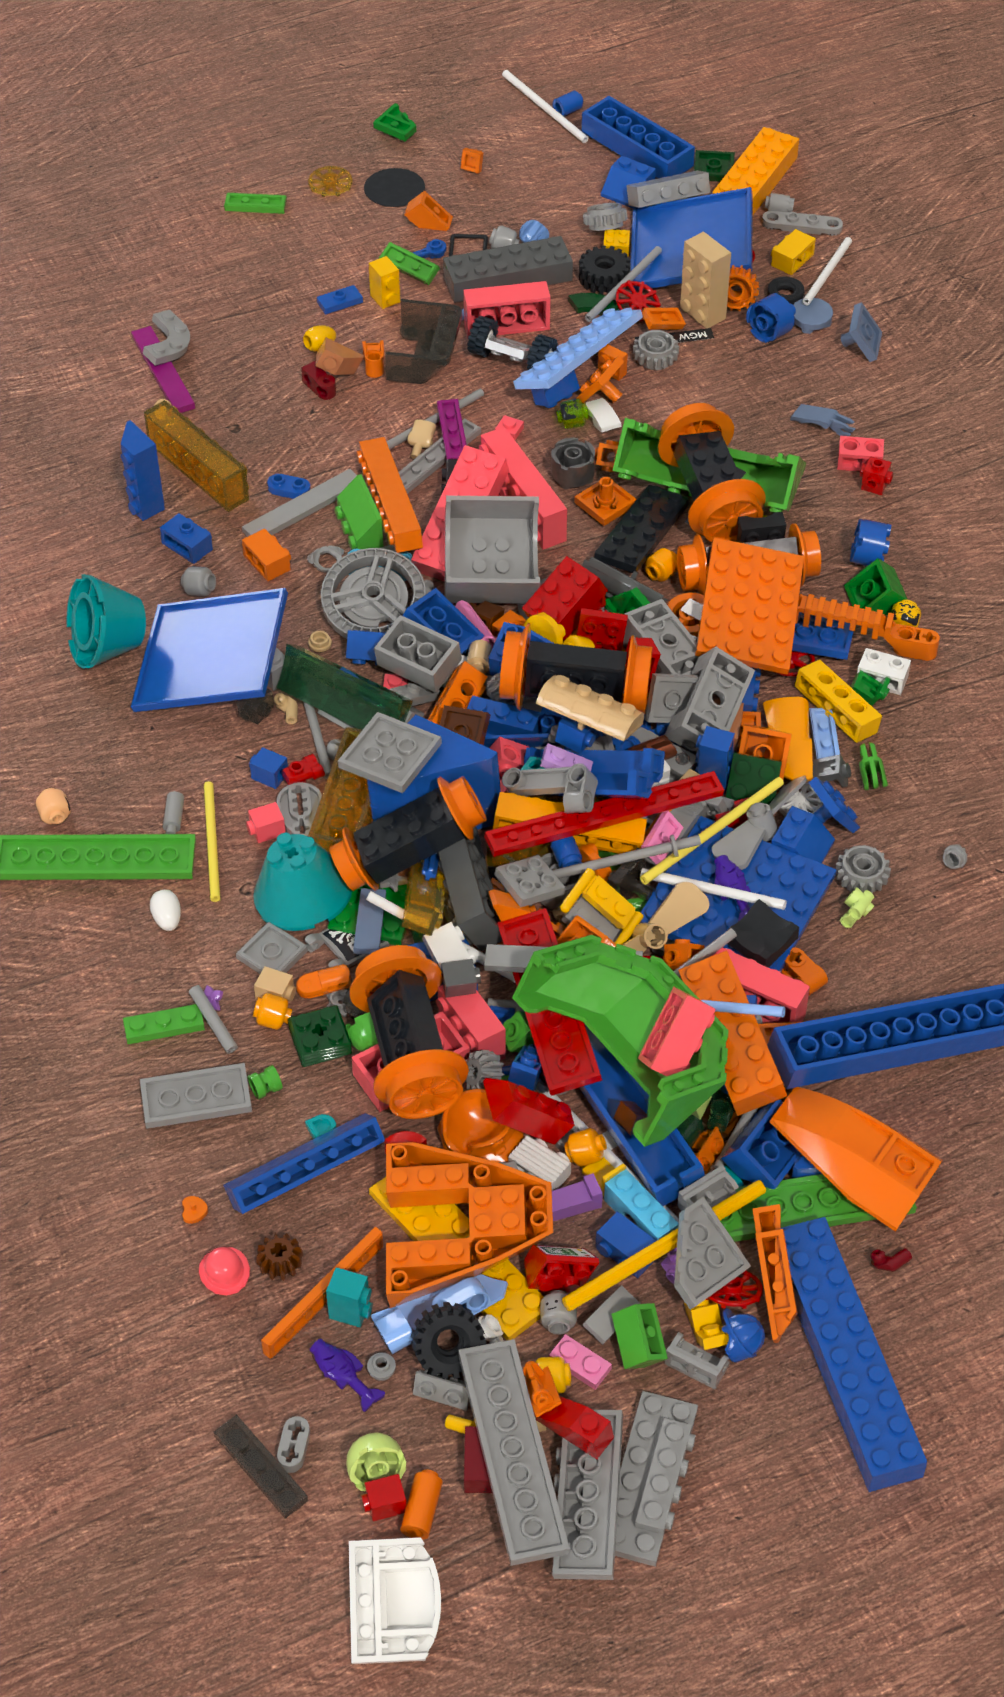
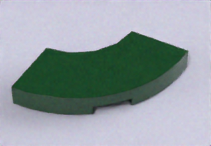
[568,293,624,316]

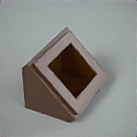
[613,1101,647,1136]

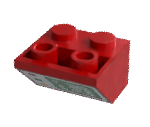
[524,1245,599,1293]

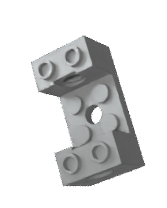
[623,599,699,675]
[665,646,755,755]

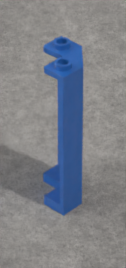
[509,747,665,798]

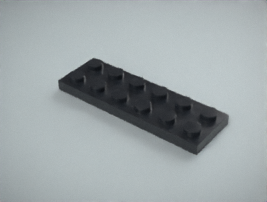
[594,484,689,573]

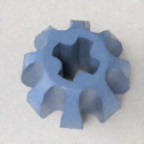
[519,220,550,243]

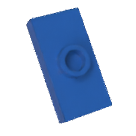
[317,285,363,315]

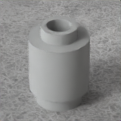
[764,193,795,212]

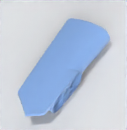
[371,1274,508,1355]

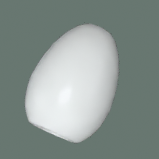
[150,890,181,931]

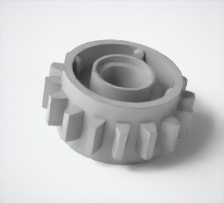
[583,203,628,231]
[633,330,679,370]
[836,845,891,894]

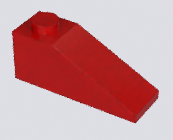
[533,1396,614,1459]

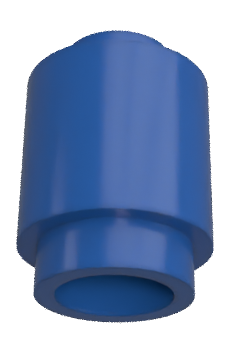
[551,836,582,868]

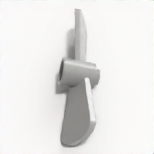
[712,775,807,870]

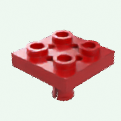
[577,608,628,651]

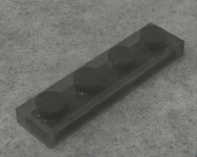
[213,1414,308,1519]

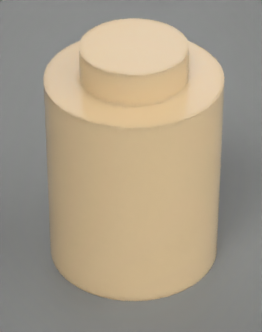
[467,640,492,674]

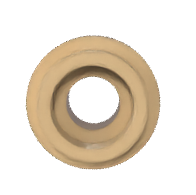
[308,631,332,652]

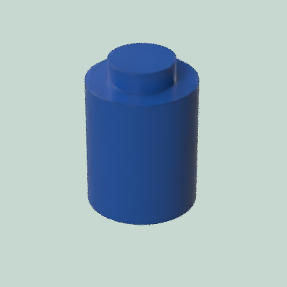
[553,90,583,116]

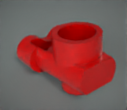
[282,753,325,785]

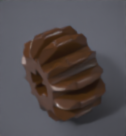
[256,1232,303,1281]

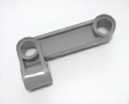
[502,763,598,813]

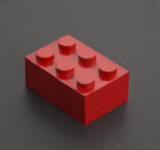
[522,556,608,642]

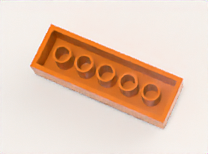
[678,950,787,1116]

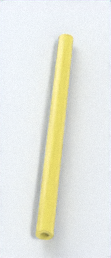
[204,782,220,902]

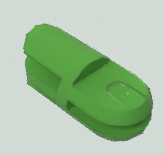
[859,742,888,790]

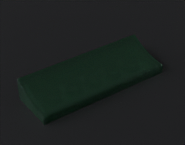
[277,644,413,730]

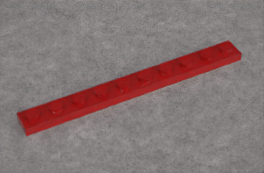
[484,771,724,857]

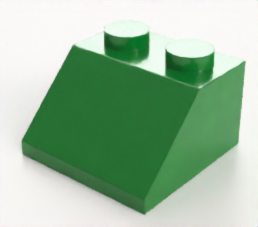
[844,558,908,615]

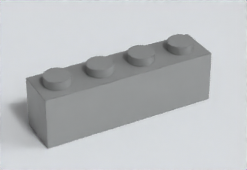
[626,170,710,208]

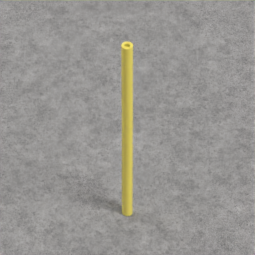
[640,777,784,885]

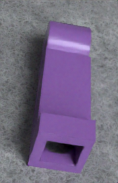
[552,1173,603,1221]

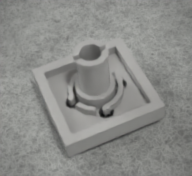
[494,855,565,907]

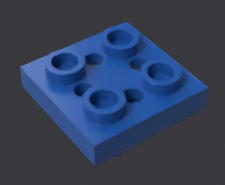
[809,777,860,833]

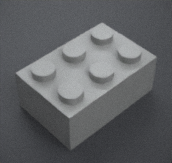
[374,615,462,693]

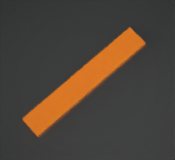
[261,1227,383,1359]

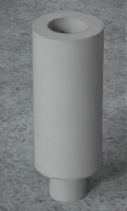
[163,791,185,834]

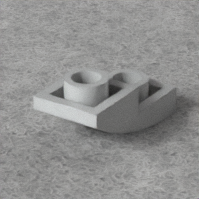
[583,1285,641,1345]

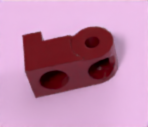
[301,360,336,400]

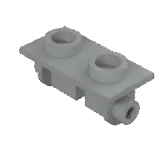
[413,1369,469,1411]

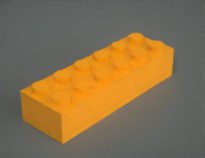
[712,127,799,215]

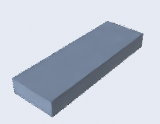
[353,888,386,955]

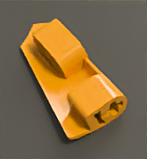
[763,697,813,783]

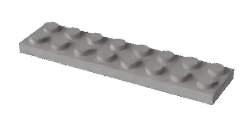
[458,1339,570,1566]

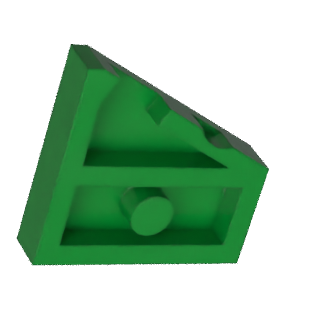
[373,103,417,141]
[605,587,650,614]

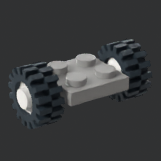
[467,316,558,370]

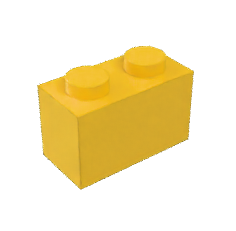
[771,229,816,276]
[369,256,400,309]

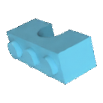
[604,1169,679,1240]

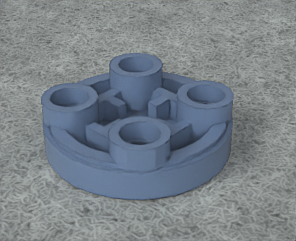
[793,298,833,334]

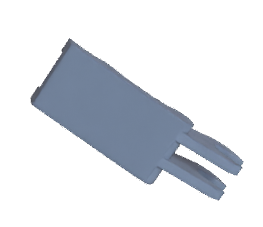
[790,404,856,436]

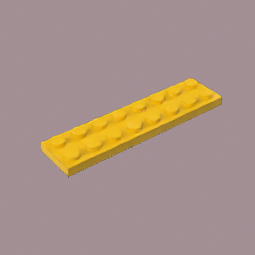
[369,1177,544,1340]

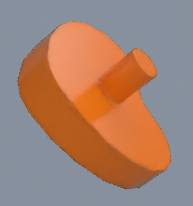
[182,1196,208,1224]

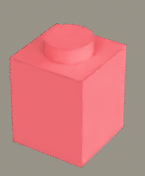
[246,802,286,843]

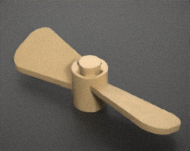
[623,882,709,953]

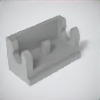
[678,1165,739,1211]
[665,1332,730,1390]

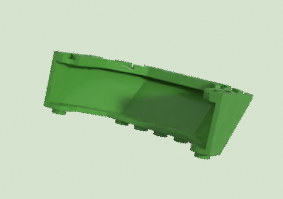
[612,418,806,513]
[512,935,729,1147]

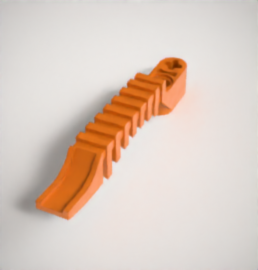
[796,594,940,661]

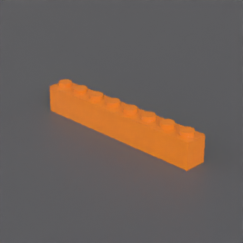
[356,437,423,553]

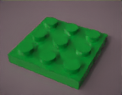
[328,880,420,946]

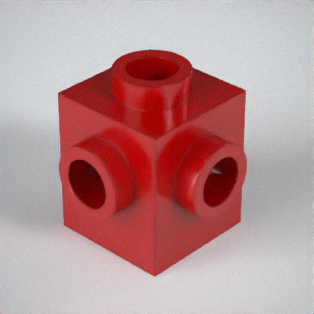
[860,456,893,495]

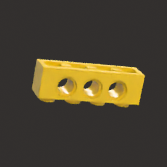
[795,659,882,743]

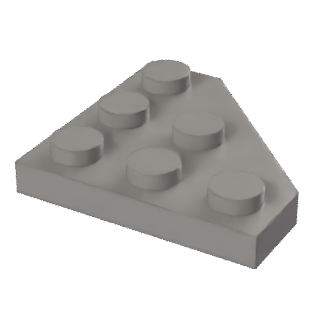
[674,1197,751,1310]

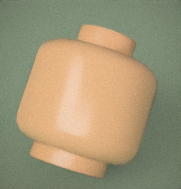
[36,788,71,824]

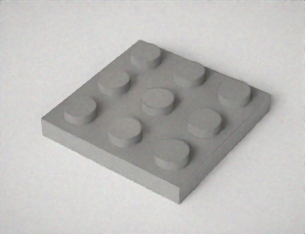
[338,712,442,793]

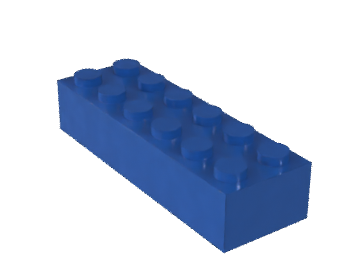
[582,96,695,179]

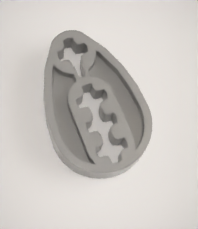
[276,782,323,838]

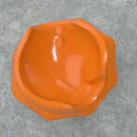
[437,1089,524,1162]

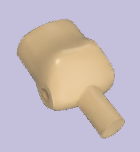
[407,420,436,459]

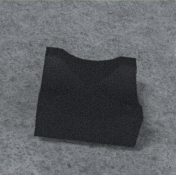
[736,512,786,543]
[727,899,799,968]

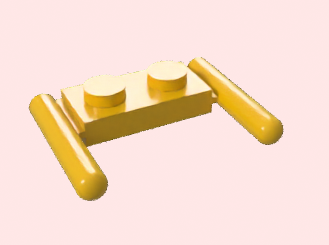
[560,868,644,945]

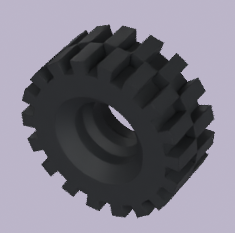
[579,246,631,295]
[411,1302,486,1380]

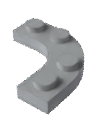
[143,310,190,365]

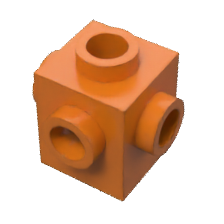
[595,440,619,473]
[663,939,705,971]

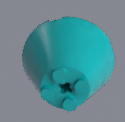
[253,833,352,931]

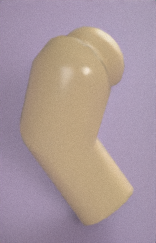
[274,693,298,724]

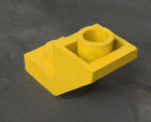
[684,1299,729,1350]

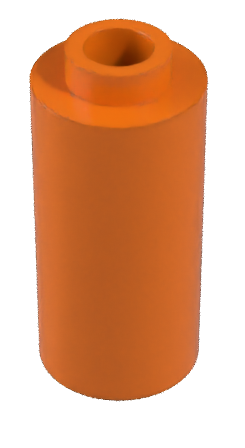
[400,1469,443,1540]

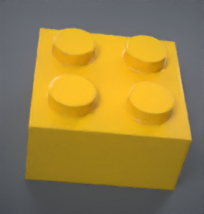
[604,229,630,257]

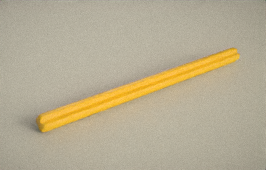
[562,1180,766,1311]

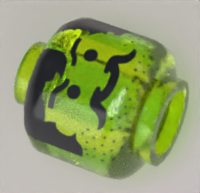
[556,398,589,429]

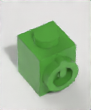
[503,1011,535,1053]

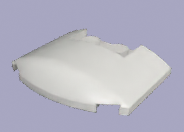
[349,1537,441,1664]

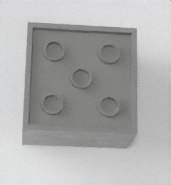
[445,495,540,603]

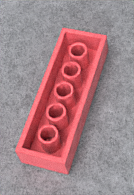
[479,427,567,550]
[411,445,509,582]

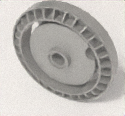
[321,548,426,639]

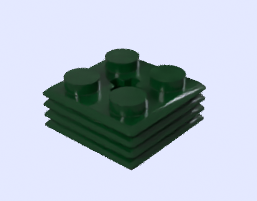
[288,1005,352,1067]

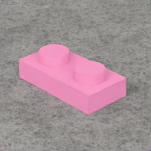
[641,810,684,864]
[549,1334,612,1390]

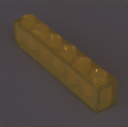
[402,860,445,936]

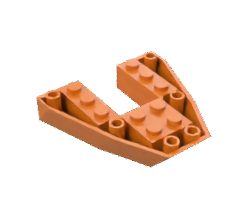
[386,1142,553,1308]

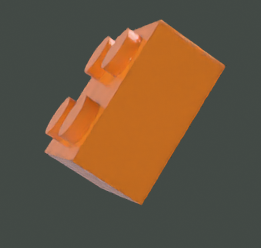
[598,344,628,381]

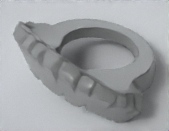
[307,545,344,573]

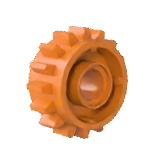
[727,265,759,311]

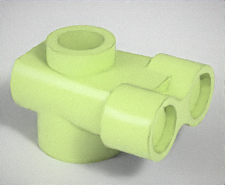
[840,887,874,928]

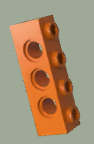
[427,661,488,725]

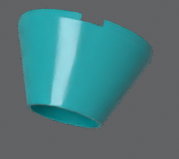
[66,574,146,668]

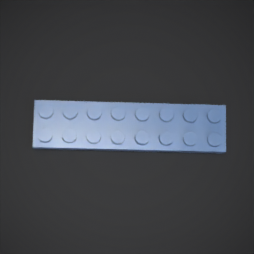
[513,308,643,389]

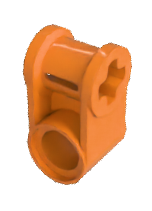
[362,340,385,378]
[781,947,828,997]

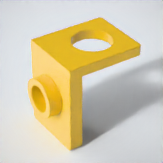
[582,1157,626,1196]

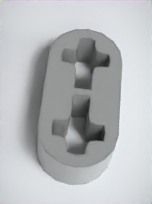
[277,1416,310,1473]

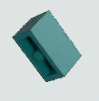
[326,1267,373,1328]

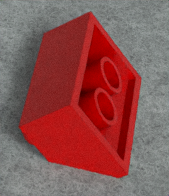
[483,1078,575,1145]

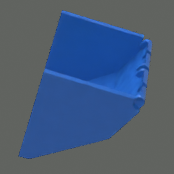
[367,714,501,830]

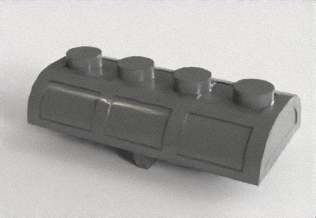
[582,557,670,605]

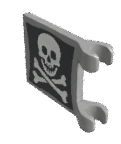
[305,929,389,968]

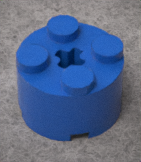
[746,293,796,342]
[850,519,891,566]

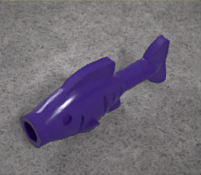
[714,855,751,921]
[310,1339,385,1412]

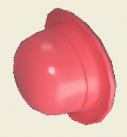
[199,1247,250,1296]

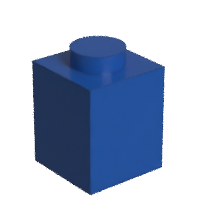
[249,747,288,789]

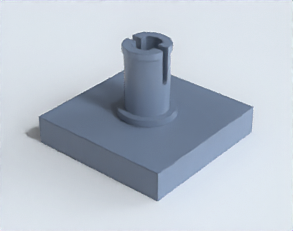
[841,302,882,362]

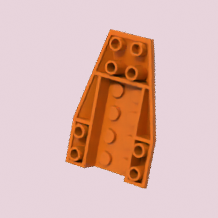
[770,1087,943,1232]

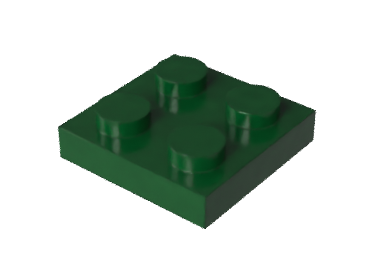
[726,752,782,805]

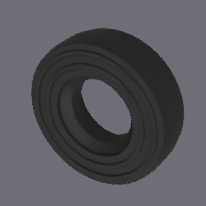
[767,276,805,304]

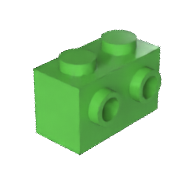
[612,1303,668,1369]

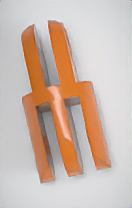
[296,964,352,999]

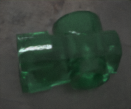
[707,1090,735,1132]

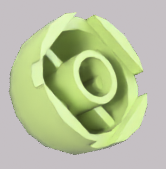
[346,1432,406,1491]

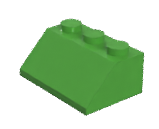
[335,474,384,550]

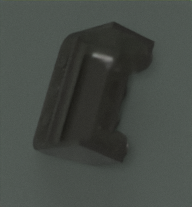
[385,299,462,384]

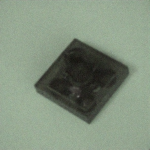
[607,847,656,901]

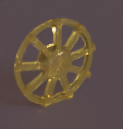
[308,166,353,197]

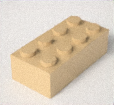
[680,231,731,328]

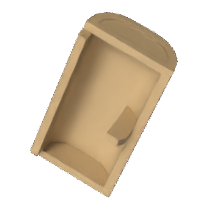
[536,675,644,741]

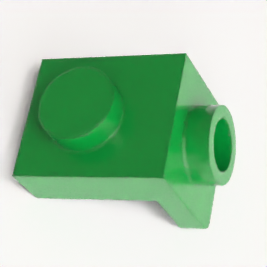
[851,670,891,706]

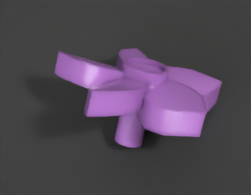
[202,985,223,1015]

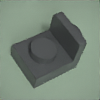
[813,754,851,787]

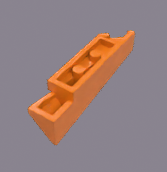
[752,1204,798,1343]

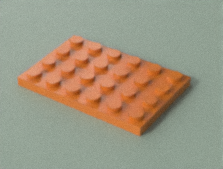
[695,537,804,675]

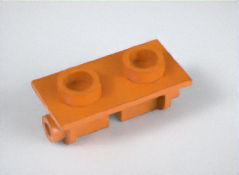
[692,1126,725,1175]
[523,1361,562,1417]

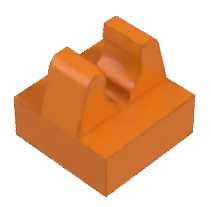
[460,148,484,173]

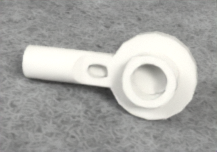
[478,1314,504,1344]

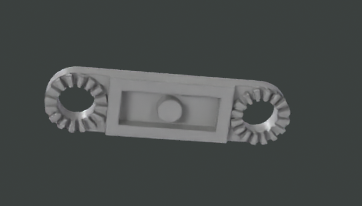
[762,211,843,236]

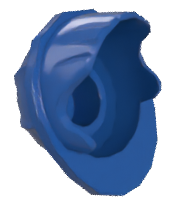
[722,1308,765,1363]

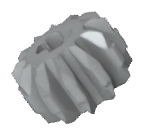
[465,1050,505,1090]

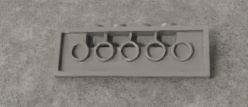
[615,1391,698,1567]
[552,1410,623,1580]

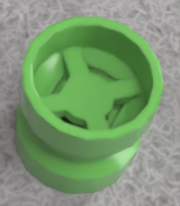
[248,1065,283,1100]

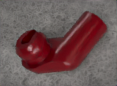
[870,1248,912,1272]

